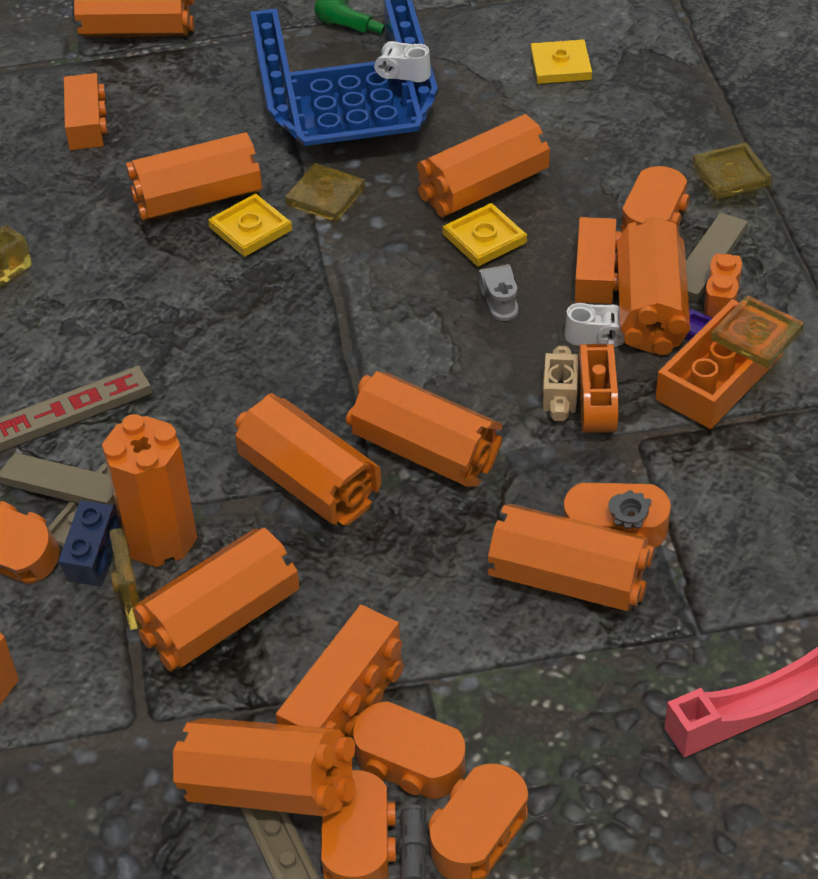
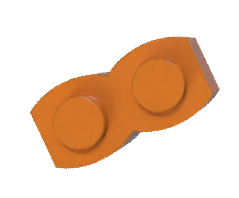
[703,253,742,318]

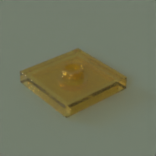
[692,142,772,199]
[285,163,365,222]
[711,295,804,368]
[109,528,142,630]

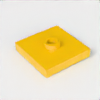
[530,39,592,84]
[208,194,292,257]
[443,203,527,267]

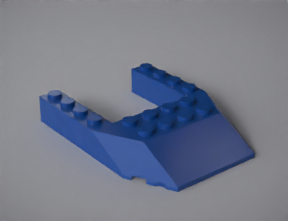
[250,0,438,146]

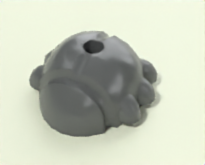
[608,490,652,529]

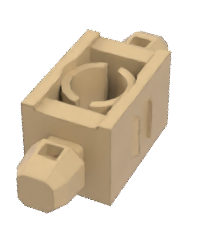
[542,346,579,421]

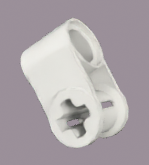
[374,41,431,82]
[564,303,624,347]

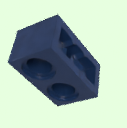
[58,500,121,587]

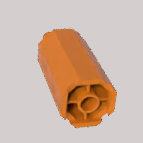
[74,0,195,37]
[417,114,550,218]
[125,132,262,221]
[617,217,691,355]
[346,371,502,487]
[235,393,381,526]
[102,414,197,567]
[488,504,655,611]
[132,527,300,672]
[173,718,355,816]

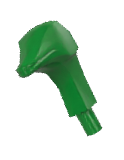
[314,0,386,35]

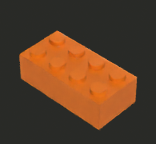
[655,299,788,429]
[275,604,404,738]

